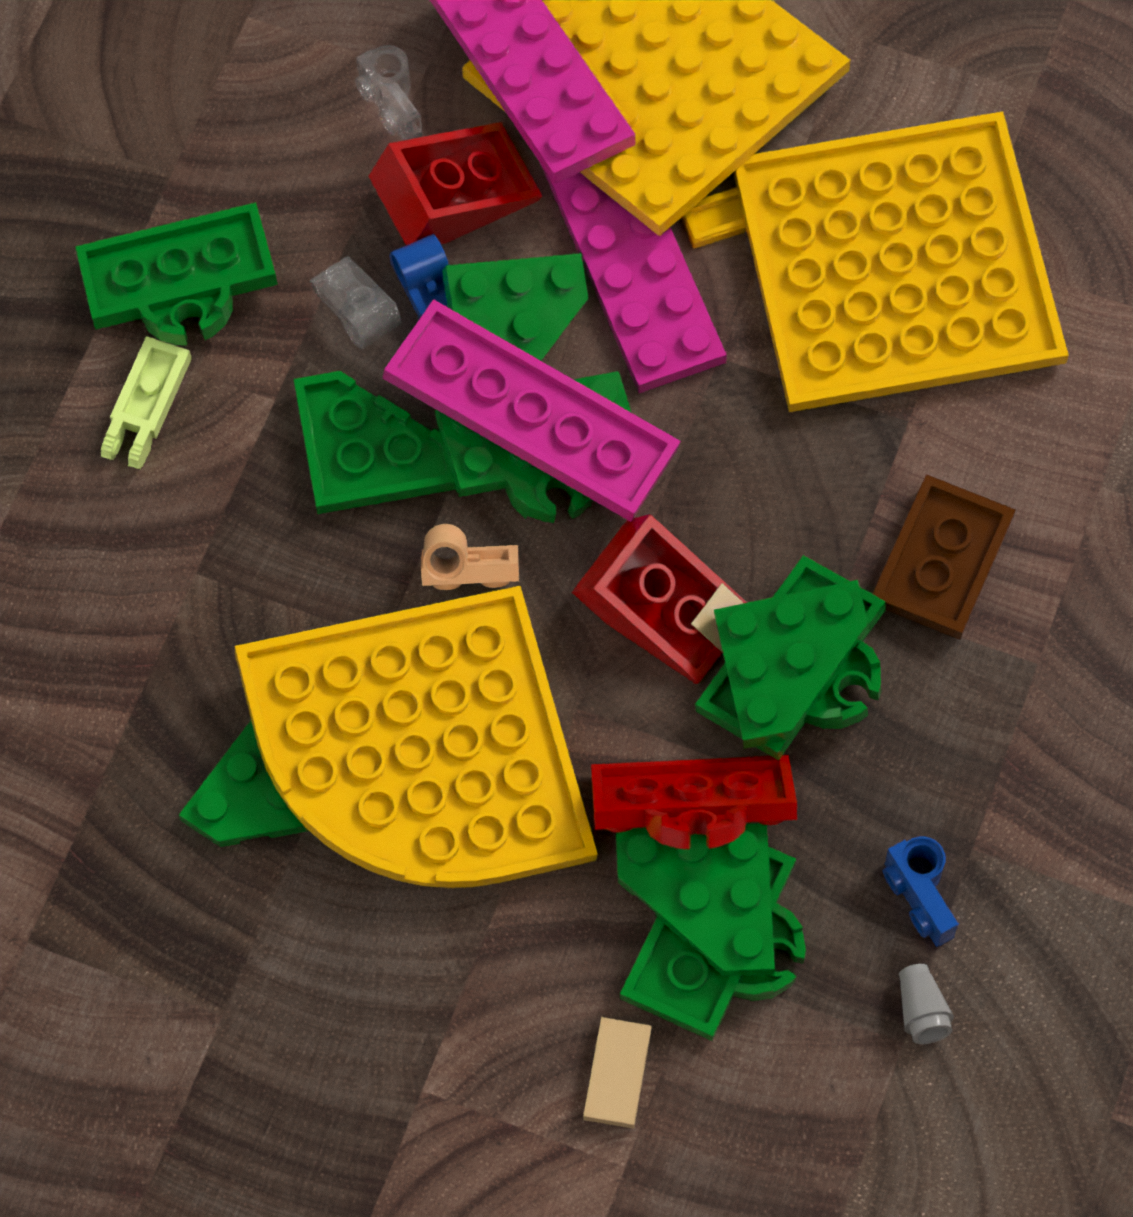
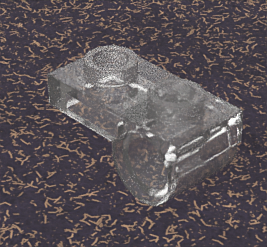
[355,45,423,140]
[310,256,402,350]

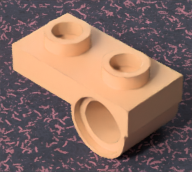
[421,524,519,590]

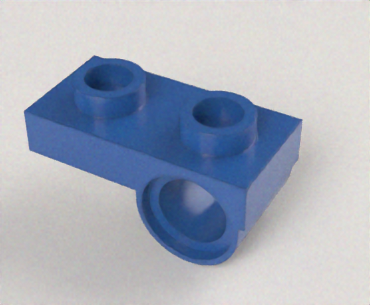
[389,234,449,319]
[883,836,959,947]

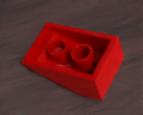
[369,122,542,245]
[571,514,747,684]

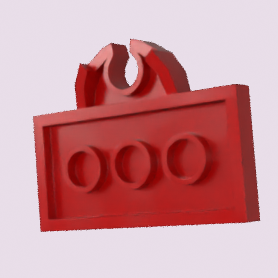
[591,755,797,850]

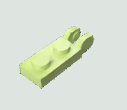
[100,336,192,469]

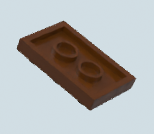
[873,474,1016,640]

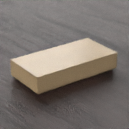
[583,1017,652,1129]

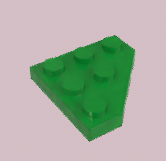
[442,253,588,361]
[294,371,456,514]
[714,580,869,749]
[179,720,309,847]
[616,823,775,976]

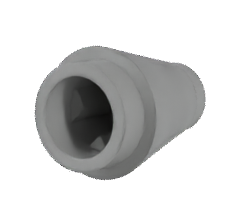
[899,964,954,1044]

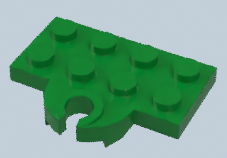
[75,202,278,345]
[435,371,632,523]
[695,555,886,761]
[620,846,806,1041]

